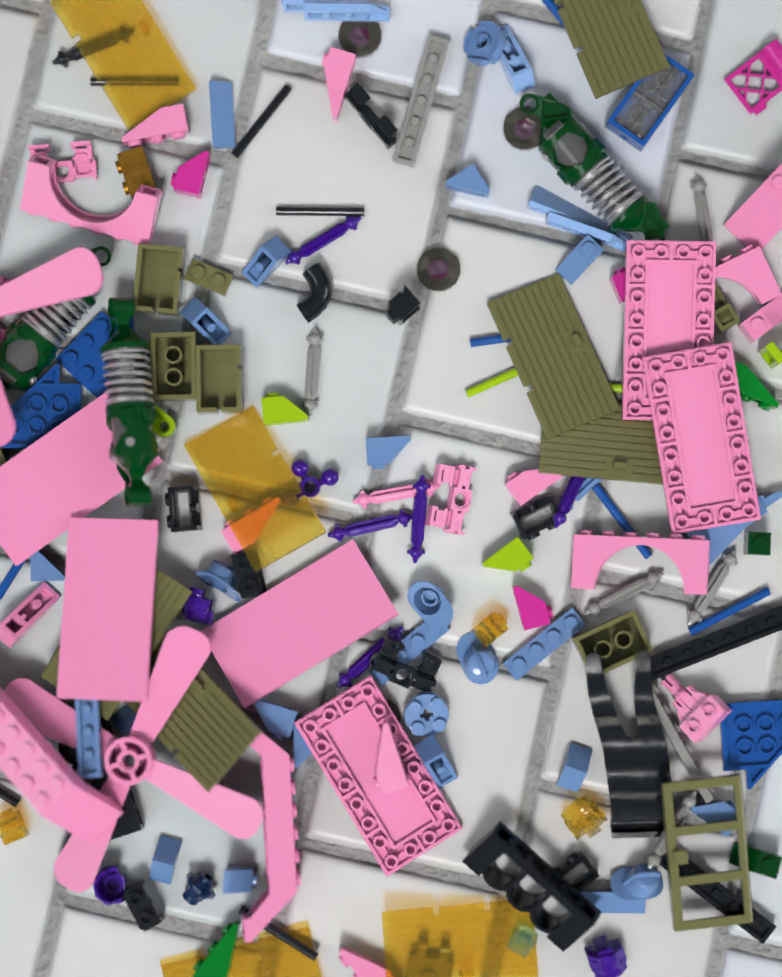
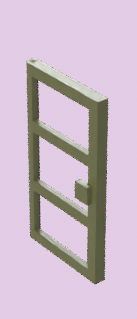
[661,774,753,932]

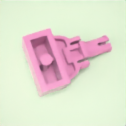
[661,674,732,743]

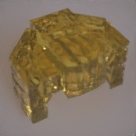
[560,795,608,840]

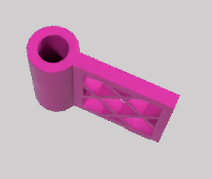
[724,39,782,116]

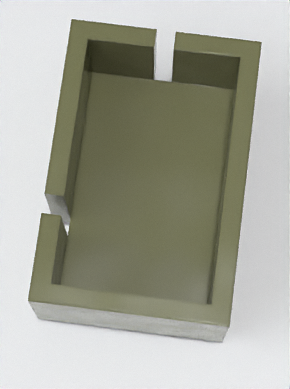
[133,243,185,317]
[195,344,243,414]

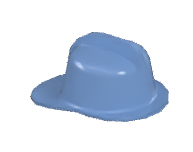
[196,560,241,602]
[407,581,453,629]
[456,632,499,684]
[610,863,663,901]

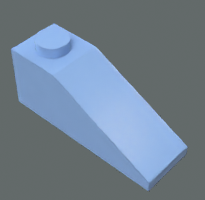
[499,24,536,95]

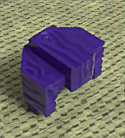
[182,587,214,625]
[93,864,127,905]
[584,934,627,977]

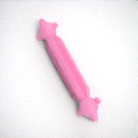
[353,479,440,509]

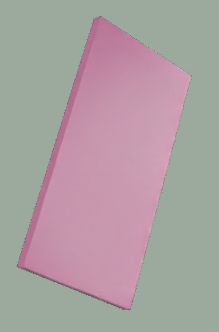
[622,240,716,420]
[642,342,761,534]
[0,393,163,566]
[56,517,159,702]
[200,539,399,708]
[294,675,463,876]

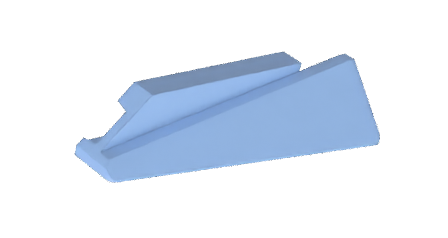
[281,0,390,22]
[527,185,630,252]

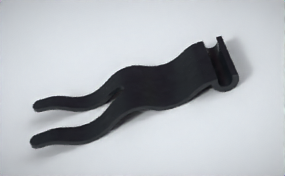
[586,651,676,838]

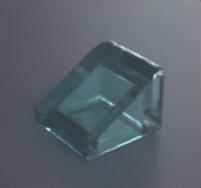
[506,923,538,957]

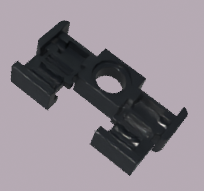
[344,83,398,149]
[367,635,442,692]

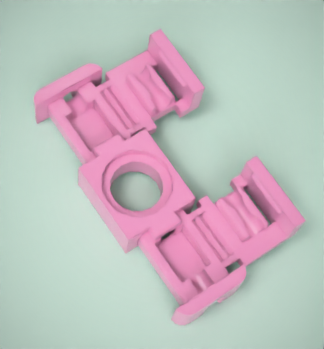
[28,140,98,184]
[425,464,476,535]

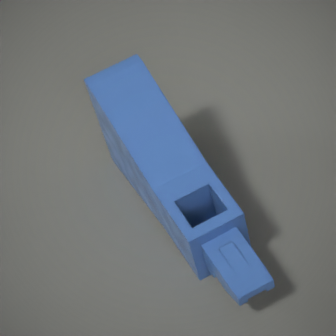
[683,491,782,565]

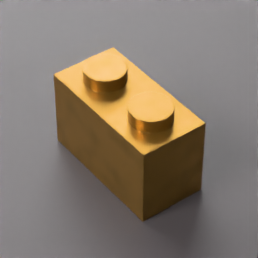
[115,146,157,199]

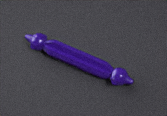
[285,216,362,265]
[407,475,431,563]
[553,476,585,528]
[328,509,413,542]
[336,626,404,689]

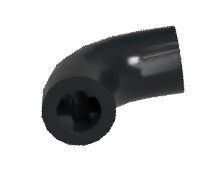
[296,262,332,323]

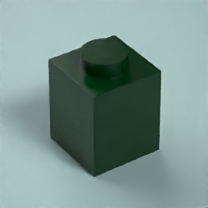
[743,532,771,556]

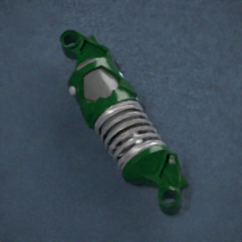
[519,92,670,241]
[0,246,111,391]
[100,297,159,507]

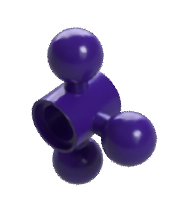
[282,459,339,507]

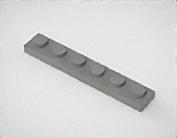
[392,34,450,168]
[651,682,714,803]

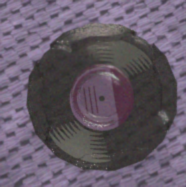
[338,21,382,58]
[503,106,541,151]
[417,248,460,292]

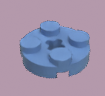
[463,21,506,66]
[404,691,449,736]

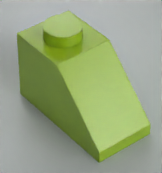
[261,392,309,426]
[481,537,534,572]

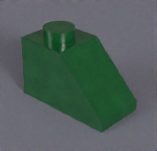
[729,841,782,879]

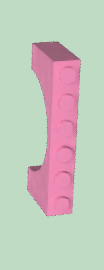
[20,154,163,245]
[715,244,782,304]
[571,530,710,595]

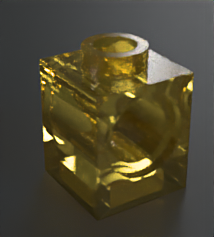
[471,611,509,647]
[0,808,29,846]

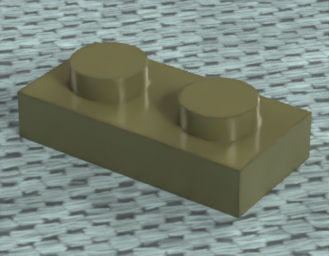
[184,258,234,296]

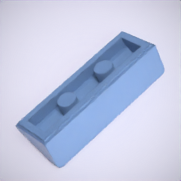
[209,81,236,149]
[580,890,646,914]

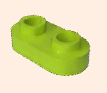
[152,404,176,438]

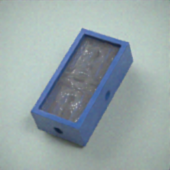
[605,53,695,152]

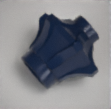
[182,872,216,906]

